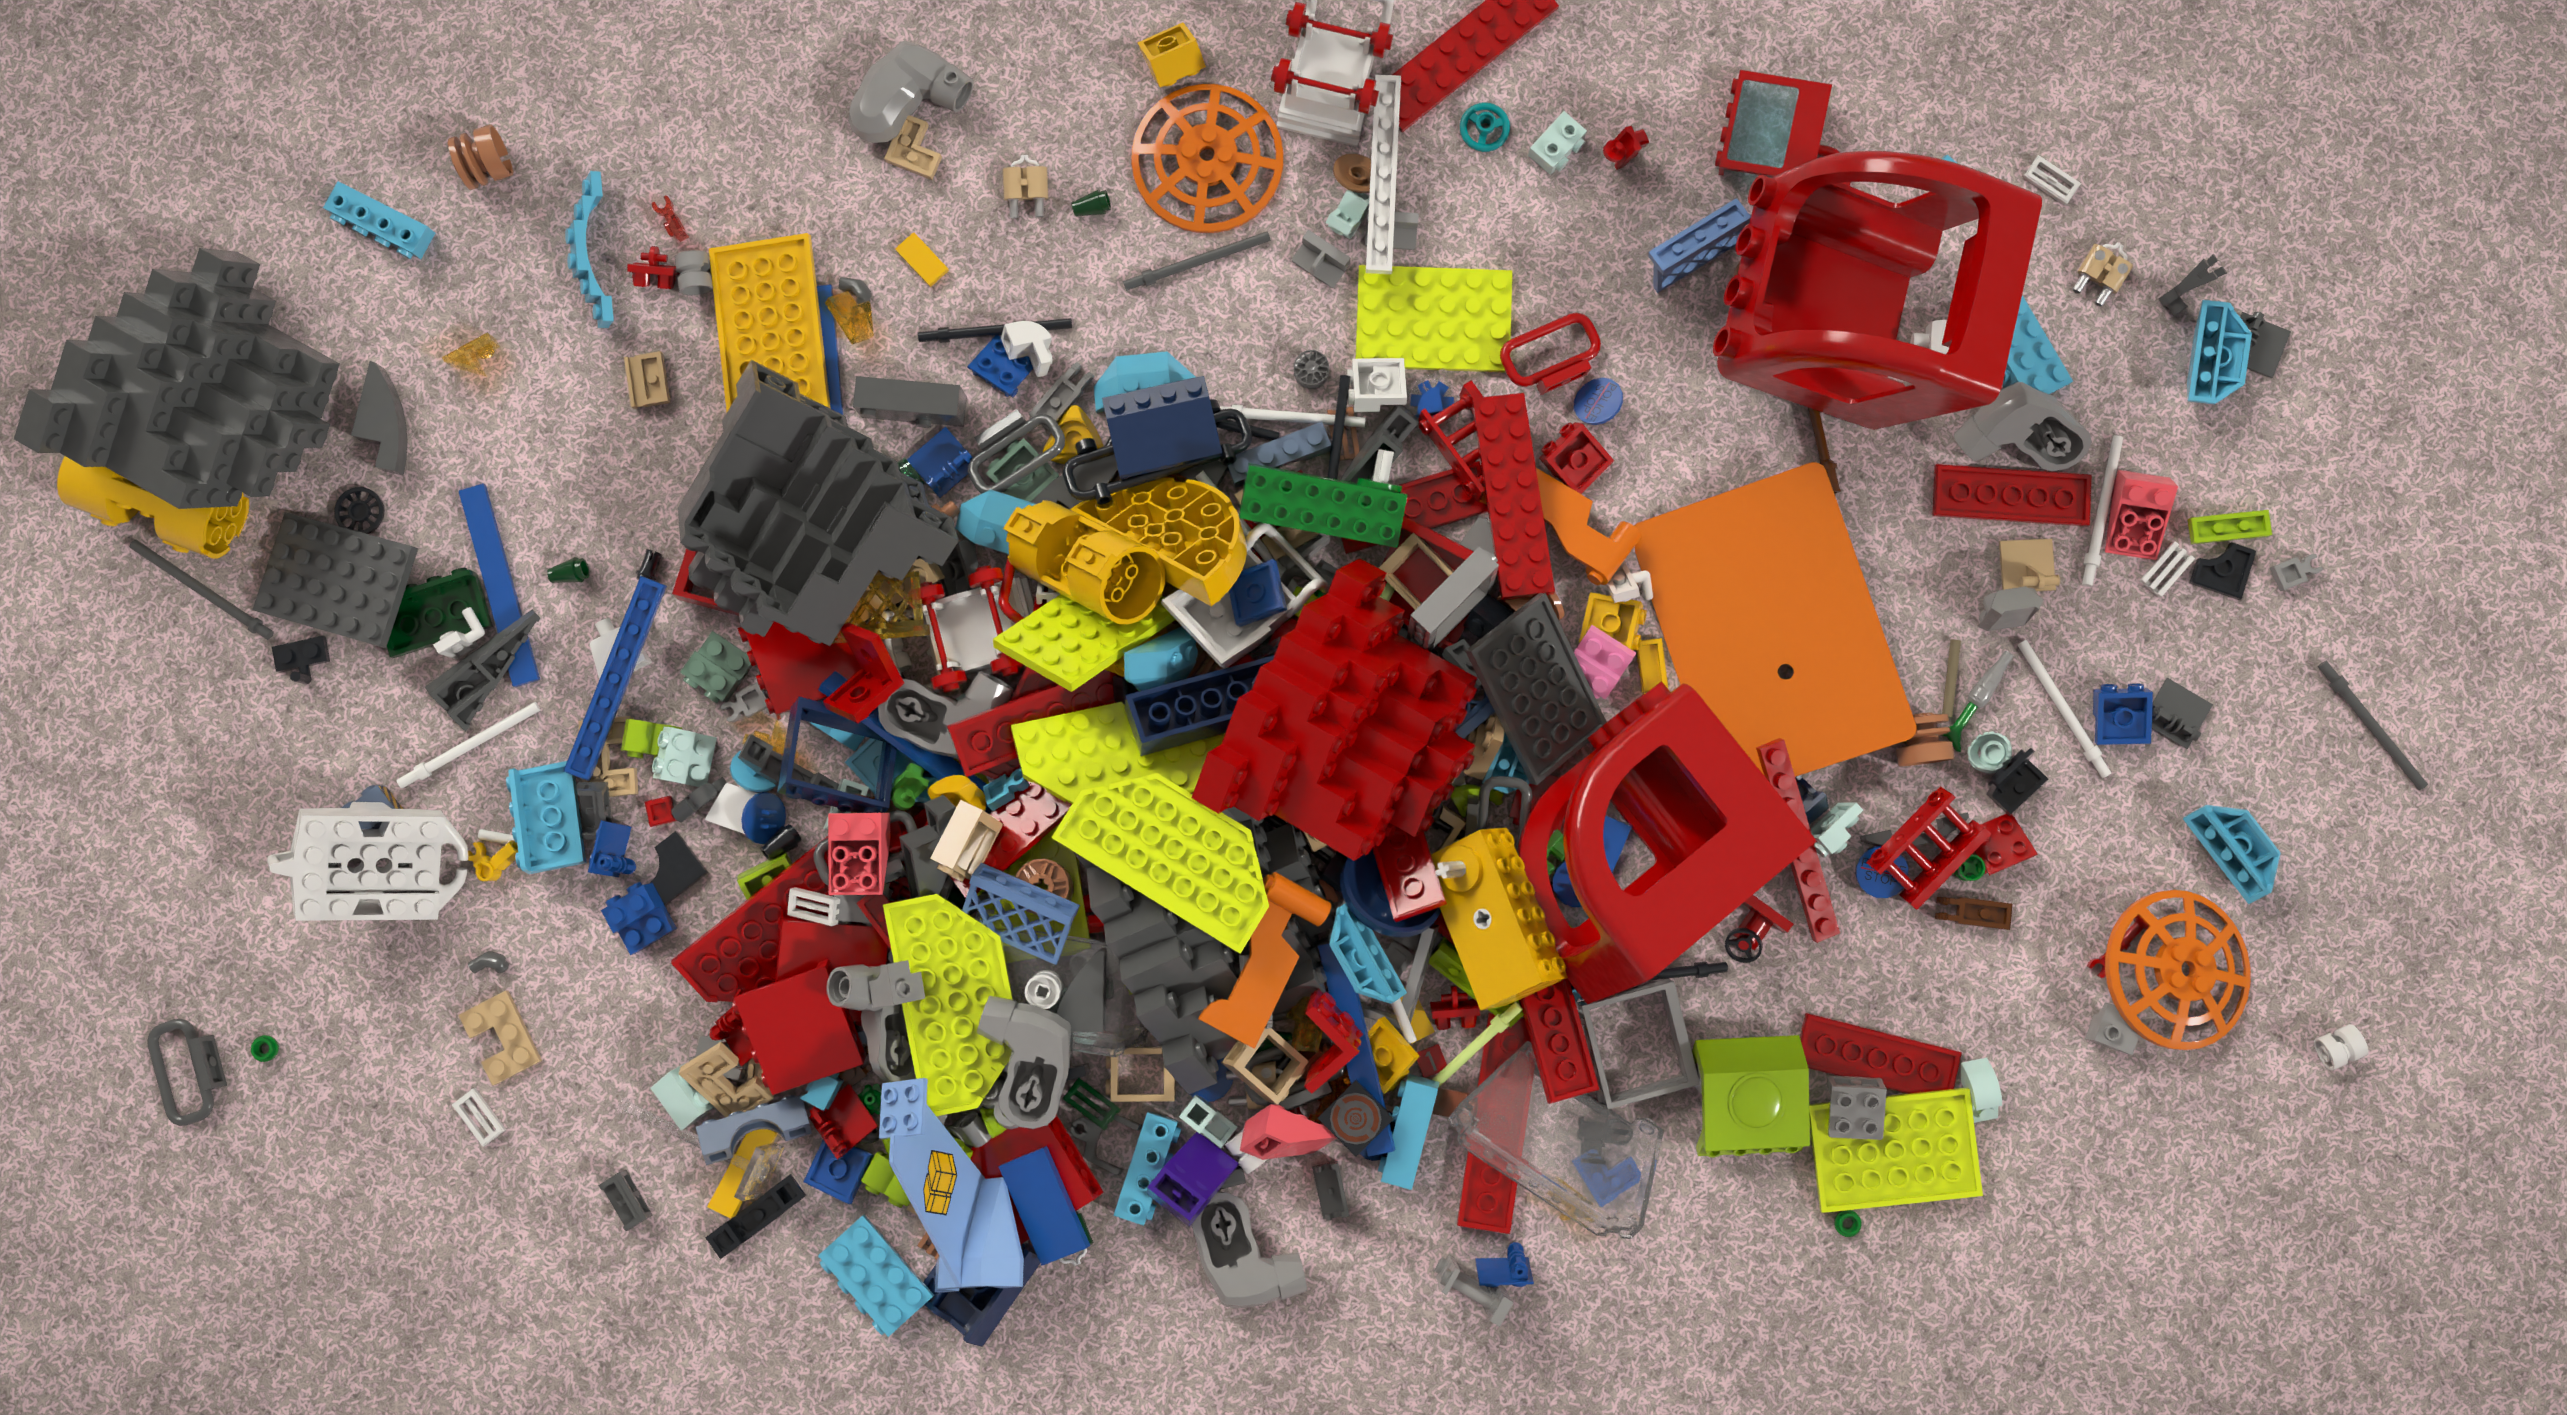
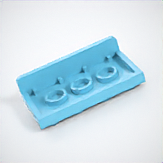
[2002,295,2073,395]
[506,761,586,874]
[818,1215,934,1337]

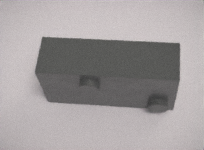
[853,376,967,428]

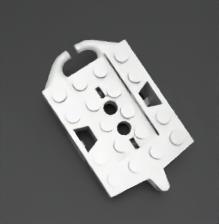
[267,802,468,921]

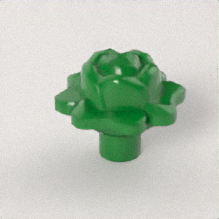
[858,1083,882,1115]

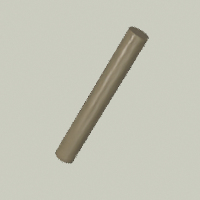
[1942,639,1961,718]

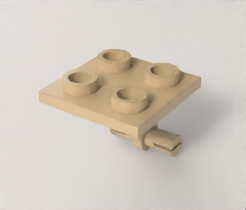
[1999,539,2060,592]

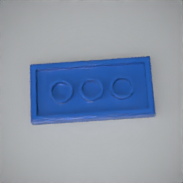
[998,1146,1090,1266]

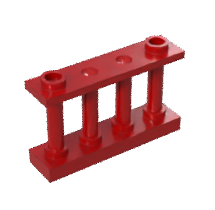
[1418,380,1485,502]
[1866,786,1991,910]

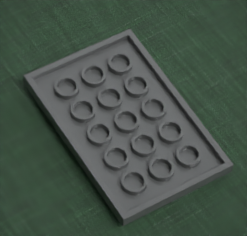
[252,512,419,648]
[1465,593,1607,785]

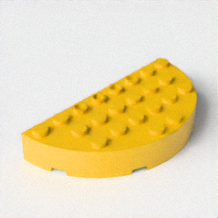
[1070,478,1247,607]

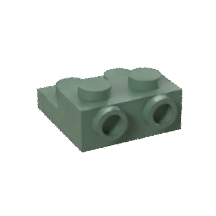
[986,438,1059,502]
[680,631,752,703]

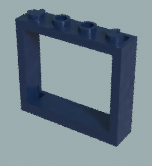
[777,697,897,813]

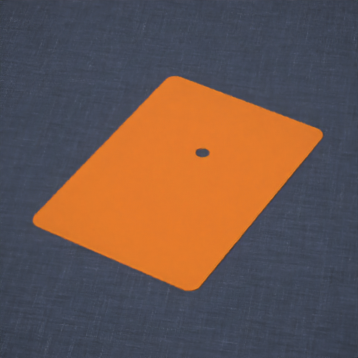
[1634,462,1916,777]

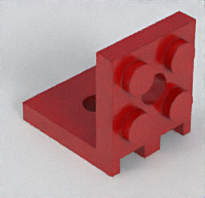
[823,622,905,723]
[1304,988,1363,1094]

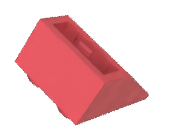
[2105,470,2178,560]
[828,813,890,895]
[1240,1104,1337,1160]

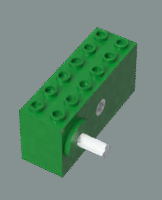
[1239,449,1407,548]

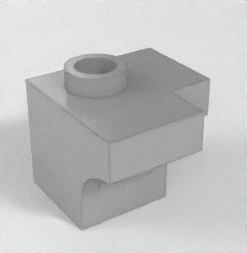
[869,960,925,1008]
[2085,1002,2140,1055]

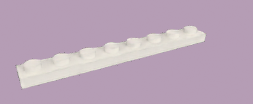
[1366,75,1401,274]

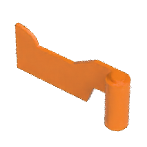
[1479,468,1641,585]
[1198,872,1331,1049]

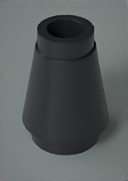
[760,824,801,861]

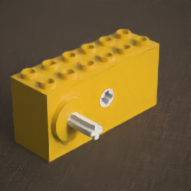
[1431,828,1568,1010]

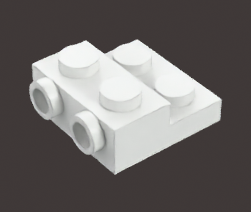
[1347,358,1407,412]

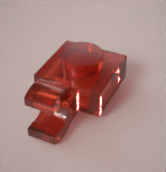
[652,195,689,242]

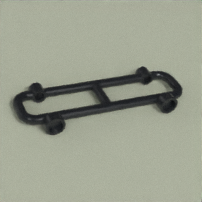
[1063,399,1252,505]

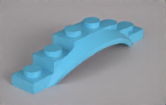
[565,171,614,328]

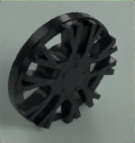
[334,487,385,534]

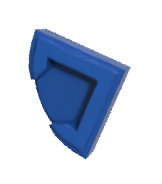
[1417,386,1443,417]

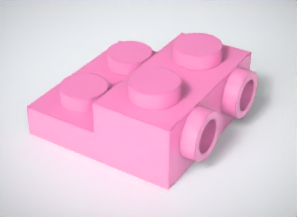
[1574,625,1636,700]

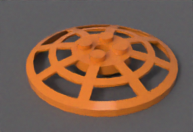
[1131,84,1283,233]
[2105,890,2251,1050]

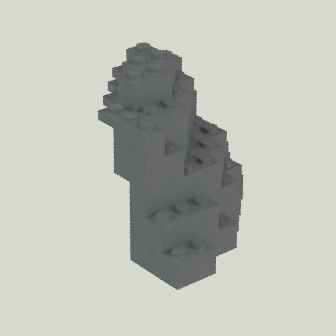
[14,248,340,509]
[678,360,959,646]
[1073,806,1336,1094]

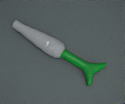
[1941,651,2014,752]

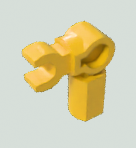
[468,840,518,881]

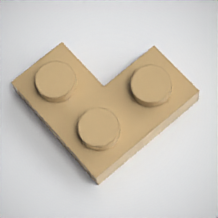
[884,115,942,180]

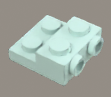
[652,727,717,787]
[1810,802,1863,858]

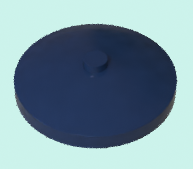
[1340,849,1441,937]

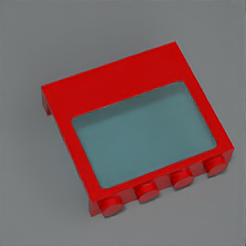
[1715,70,1833,177]

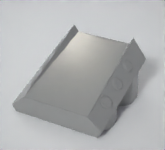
[1978,586,2044,631]

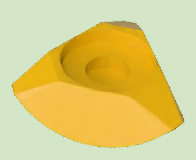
[1043,405,1104,464]
[927,775,986,811]

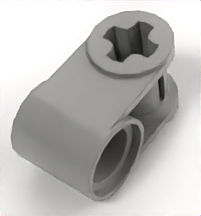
[946,1110,991,1148]

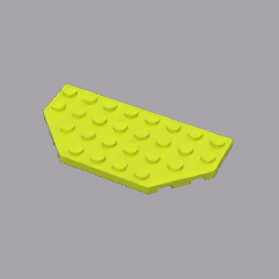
[1011,702,1225,804]
[1051,773,1269,954]
[883,894,1013,1117]

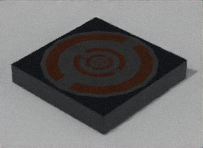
[1318,1079,1394,1157]

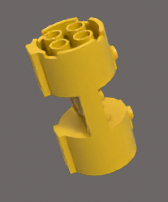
[57,456,249,559]
[1003,500,1165,625]

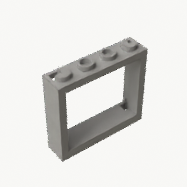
[1407,547,1499,652]
[1321,899,1439,1029]
[1577,979,1700,1109]

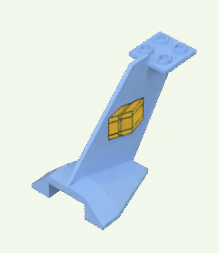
[879,1078,1024,1293]

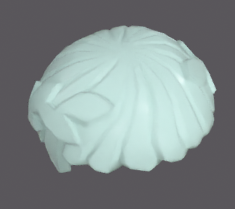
[1968,731,2012,774]

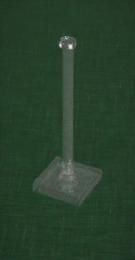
[617,1097,784,1201]

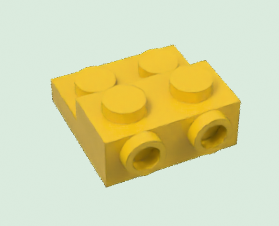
[1579,592,1647,651]
[1367,1016,1420,1093]

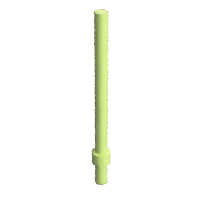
[1432,1002,1523,1087]

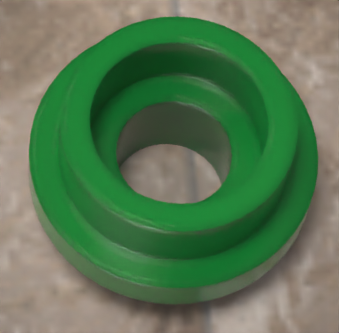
[251,1035,279,1062]
[1834,1210,1862,1237]

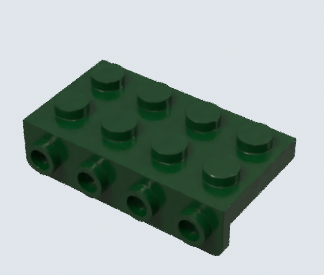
[387,568,493,658]

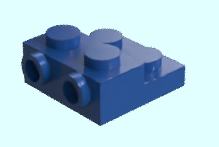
[2093,683,2153,745]
[601,882,677,955]

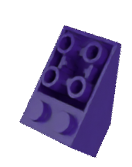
[1147,1132,1239,1227]

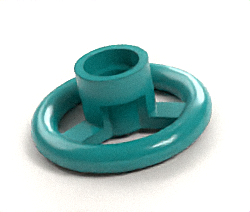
[1460,102,1510,152]

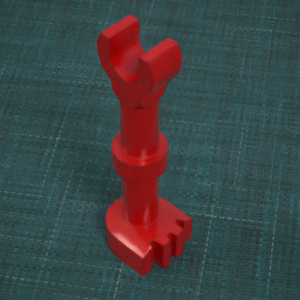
[2087,915,2149,978]

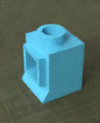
[800,1073,844,1111]

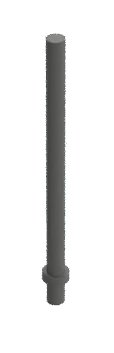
[129,540,274,640]

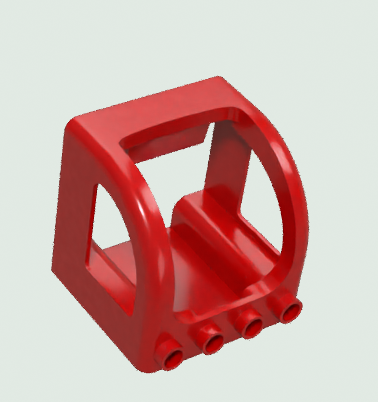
[1713,151,2042,430]
[1517,681,1817,1004]

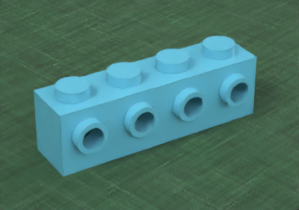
[323,181,435,259]
[1378,1074,1440,1190]
[1113,1111,1182,1226]

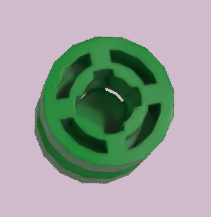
[1954,855,1985,881]

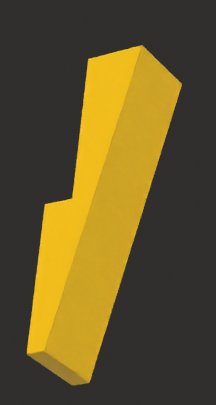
[707,1129,778,1219]

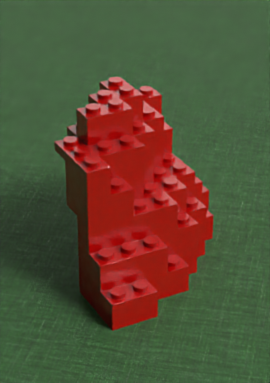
[1192,558,1477,861]

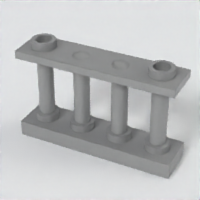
[1434,1254,1514,1327]

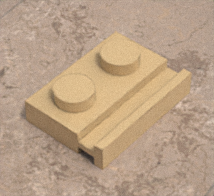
[624,351,670,409]

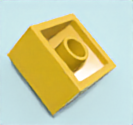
[1137,22,1206,87]

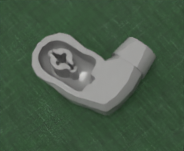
[848,41,974,143]
[1954,382,2092,471]
[878,671,1014,759]
[827,964,915,1082]
[977,996,1071,1129]
[1192,1192,1307,1308]

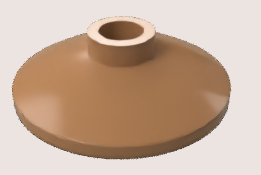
[1333,154,1371,193]

